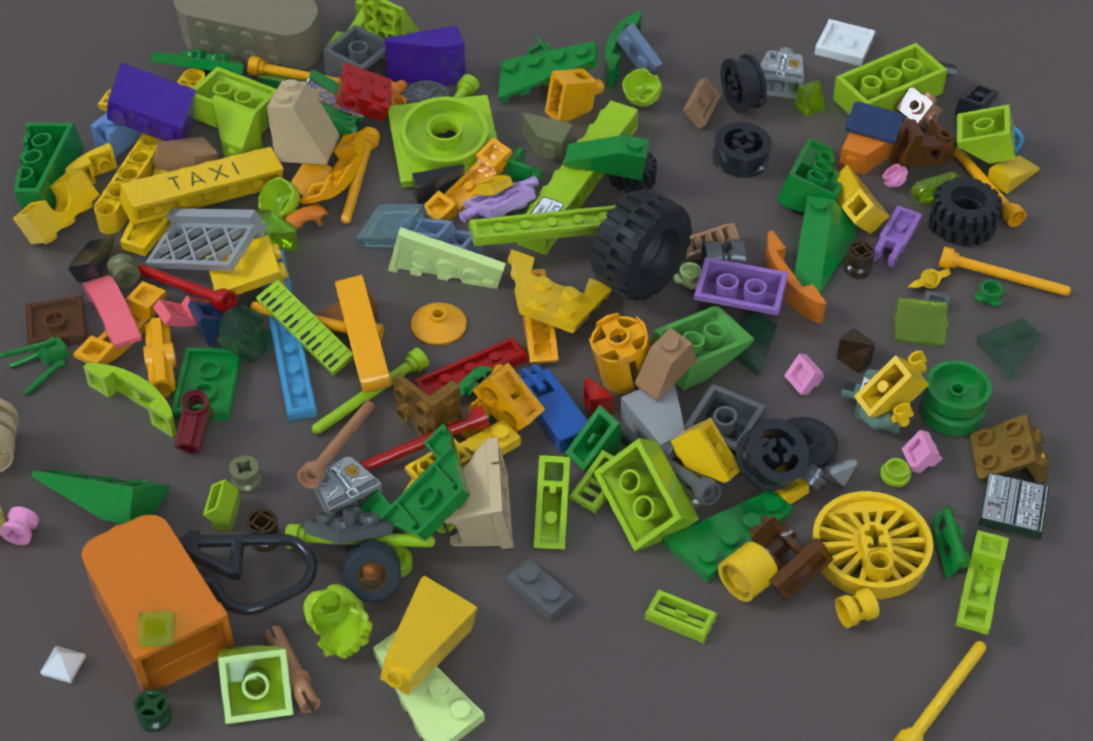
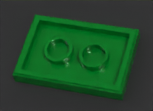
[171,347,244,421]

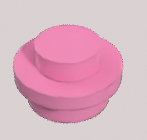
[882,164,908,188]

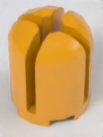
[589,313,651,395]

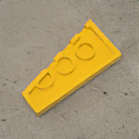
[120,167,171,257]

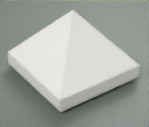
[40,646,86,683]

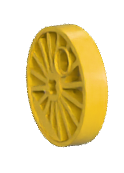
[812,491,933,599]

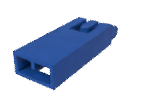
[516,363,588,453]

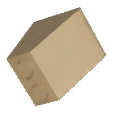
[267,79,340,164]

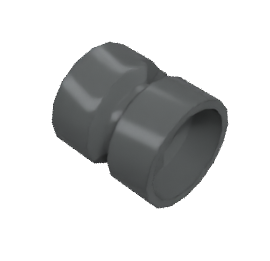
[701,239,746,267]

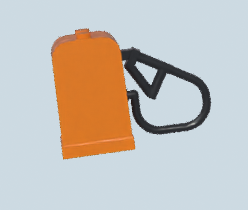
[82,515,318,692]

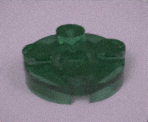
[218,305,273,363]

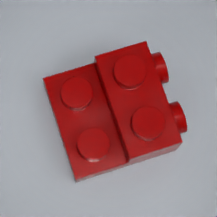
[334,63,393,122]

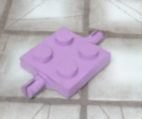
[459,176,539,222]

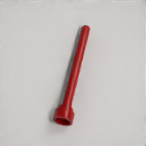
[137,264,238,313]
[359,405,491,472]

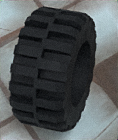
[590,189,692,300]

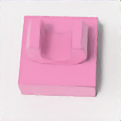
[784,354,825,395]
[902,430,943,474]

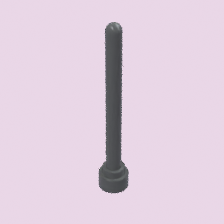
[621,428,722,506]

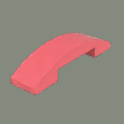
[82,275,142,349]

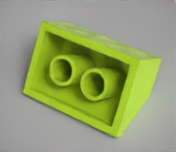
[193,67,277,134]
[593,439,699,551]

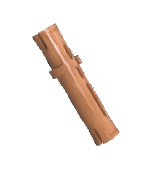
[263,625,321,714]

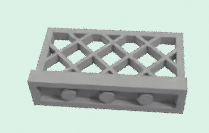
[145,208,268,271]

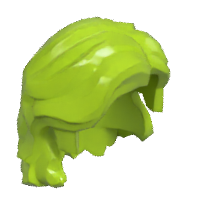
[303,584,372,660]

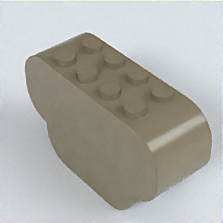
[174,0,324,71]

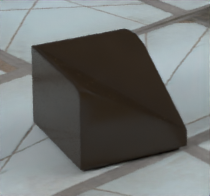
[836,328,876,372]

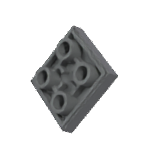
[304,507,392,544]

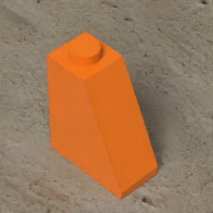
[838,123,904,175]

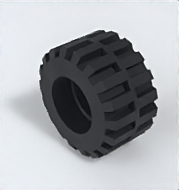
[929,177,1002,246]

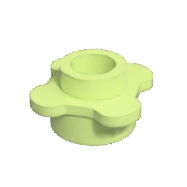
[674,262,702,290]

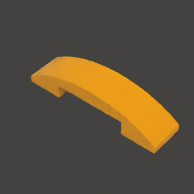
[300,130,366,205]
[420,137,513,221]
[73,281,166,364]

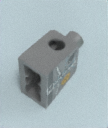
[760,47,804,100]
[314,457,382,515]

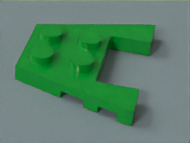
[359,423,470,541]

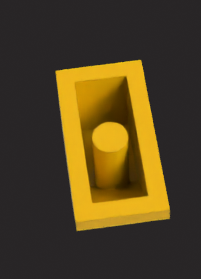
[854,355,930,418]
[670,417,740,483]

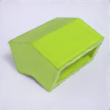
[203,479,241,532]

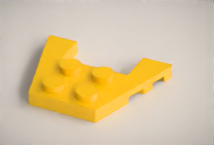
[508,249,612,333]

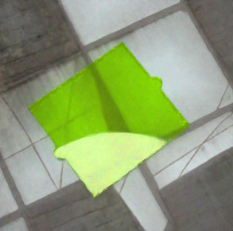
[893,298,949,347]

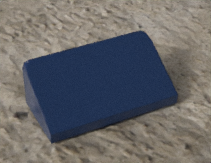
[845,101,904,145]

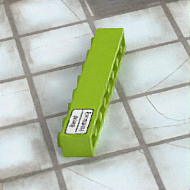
[517,101,638,255]

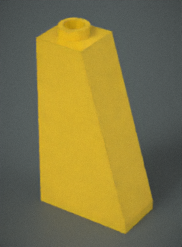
[380,576,478,696]

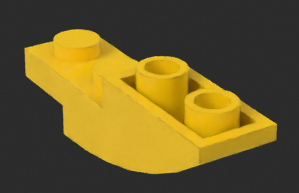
[405,419,521,481]

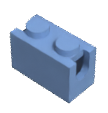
[90,113,142,158]

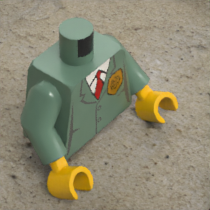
[841,351,927,434]

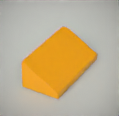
[291,163,332,205]

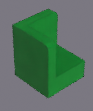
[507,147,543,188]

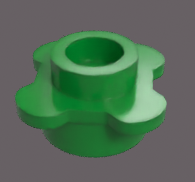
[974,280,1006,307]

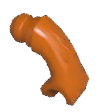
[390,80,408,106]
[283,203,329,236]

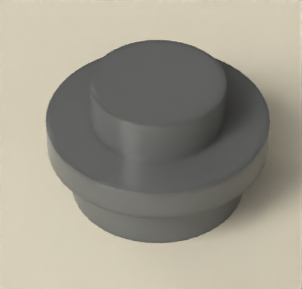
[800,463,827,490]

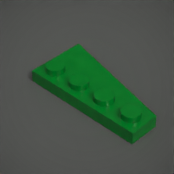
[663,491,794,583]

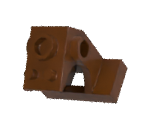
[889,119,958,175]
[749,515,834,602]

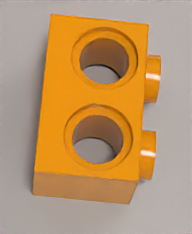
[473,363,545,432]

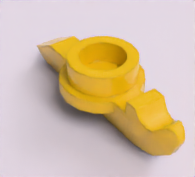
[907,268,951,289]

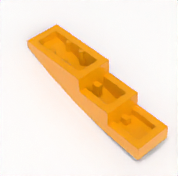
[522,269,559,364]

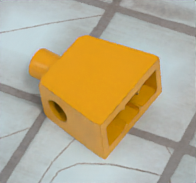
[545,69,604,122]

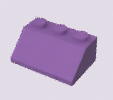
[694,257,788,316]

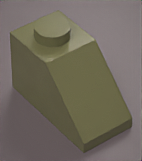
[523,112,573,163]

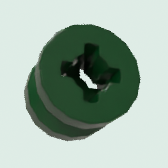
[134,689,172,732]

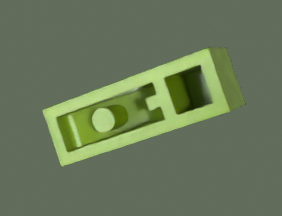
[533,455,571,550]

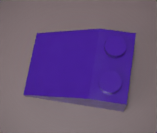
[384,25,466,86]

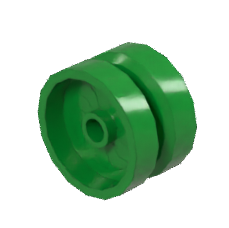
[920,360,992,436]

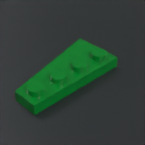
[498,41,598,104]

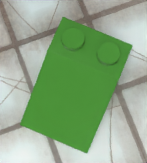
[650,305,754,391]

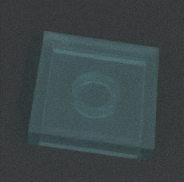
[356,204,427,247]

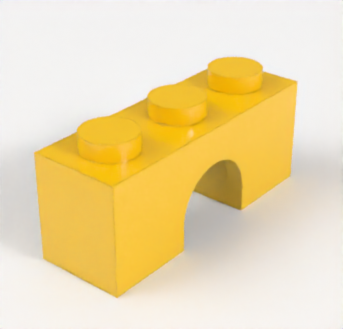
[13,169,99,245]

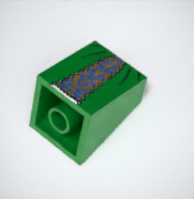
[306,70,364,145]

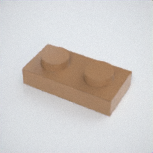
[683,77,721,129]

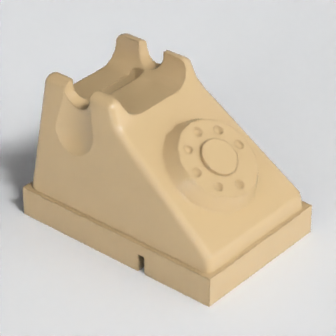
[444,437,514,550]

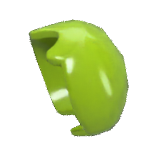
[622,68,663,107]
[258,177,301,221]

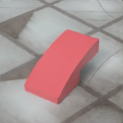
[153,295,210,327]

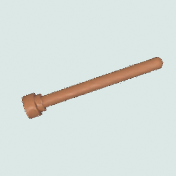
[297,400,375,489]

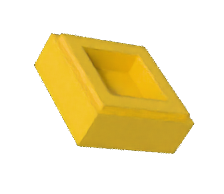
[475,176,513,196]

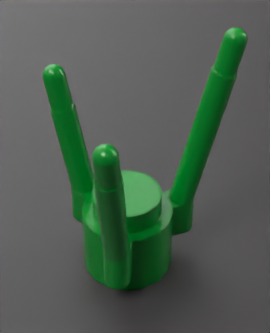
[0,337,69,395]

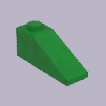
[564,135,649,180]

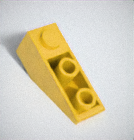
[837,165,890,235]

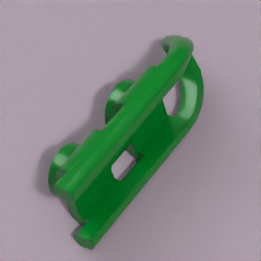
[932,505,970,579]

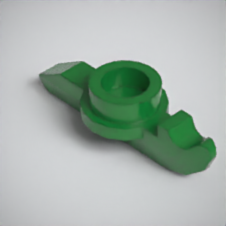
[458,366,492,398]

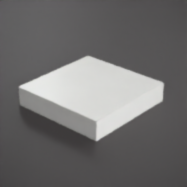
[814,19,875,66]

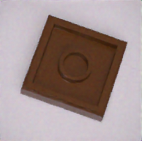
[26,296,87,345]

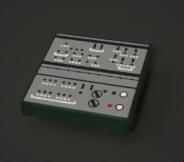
[978,472,1050,540]

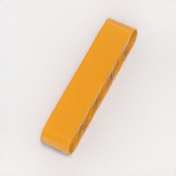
[335,274,392,394]

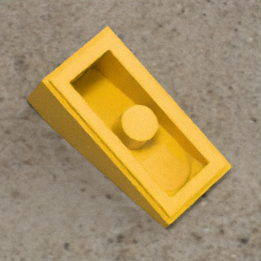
[988,155,1040,194]

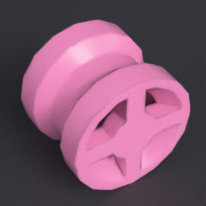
[0,506,39,546]

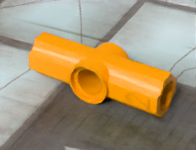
[143,317,177,397]

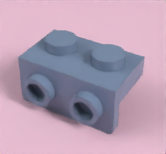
[615,23,663,73]

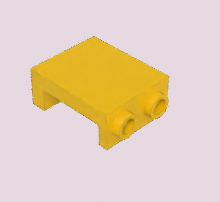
[205,234,289,295]

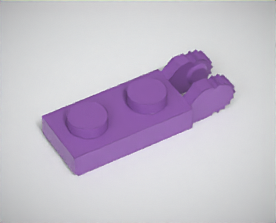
[873,205,923,267]

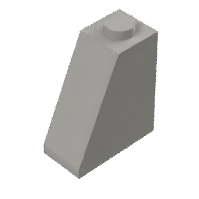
[620,384,685,459]

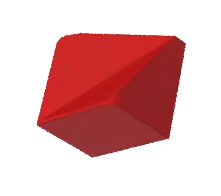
[583,378,613,417]

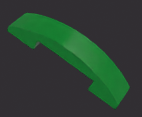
[604,11,642,89]

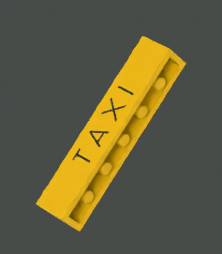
[120,147,284,225]

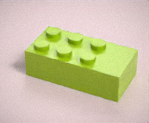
[833,43,947,115]

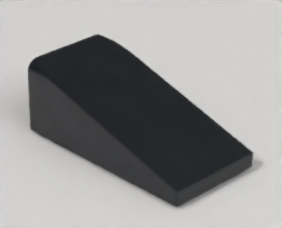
[955,83,998,116]
[412,164,465,204]
[68,236,115,282]

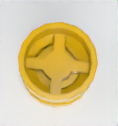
[835,588,880,628]

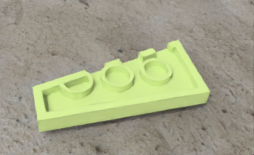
[388,227,506,289]
[373,630,485,741]

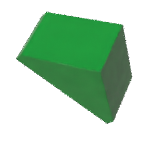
[565,405,621,471]

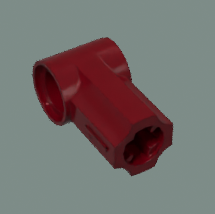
[174,389,213,454]

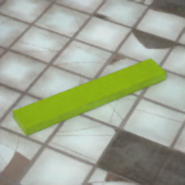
[468,205,616,247]

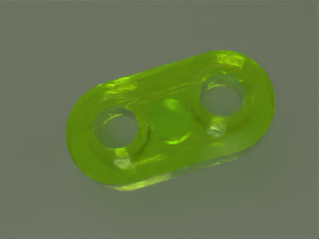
[910,172,960,204]

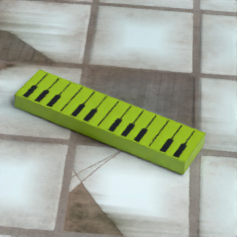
[256,279,354,376]

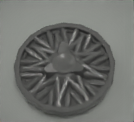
[403,81,449,104]

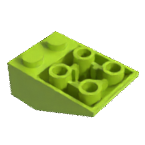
[362,0,420,61]

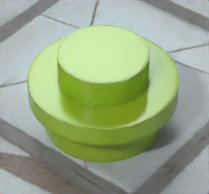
[880,458,911,487]

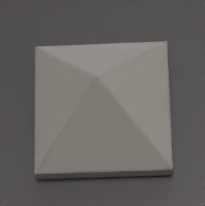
[820,459,857,487]

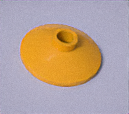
[410,302,467,346]

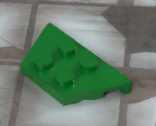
[150,49,244,75]

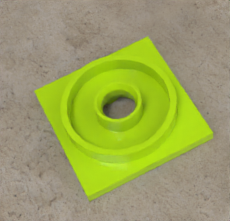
[388,95,504,188]

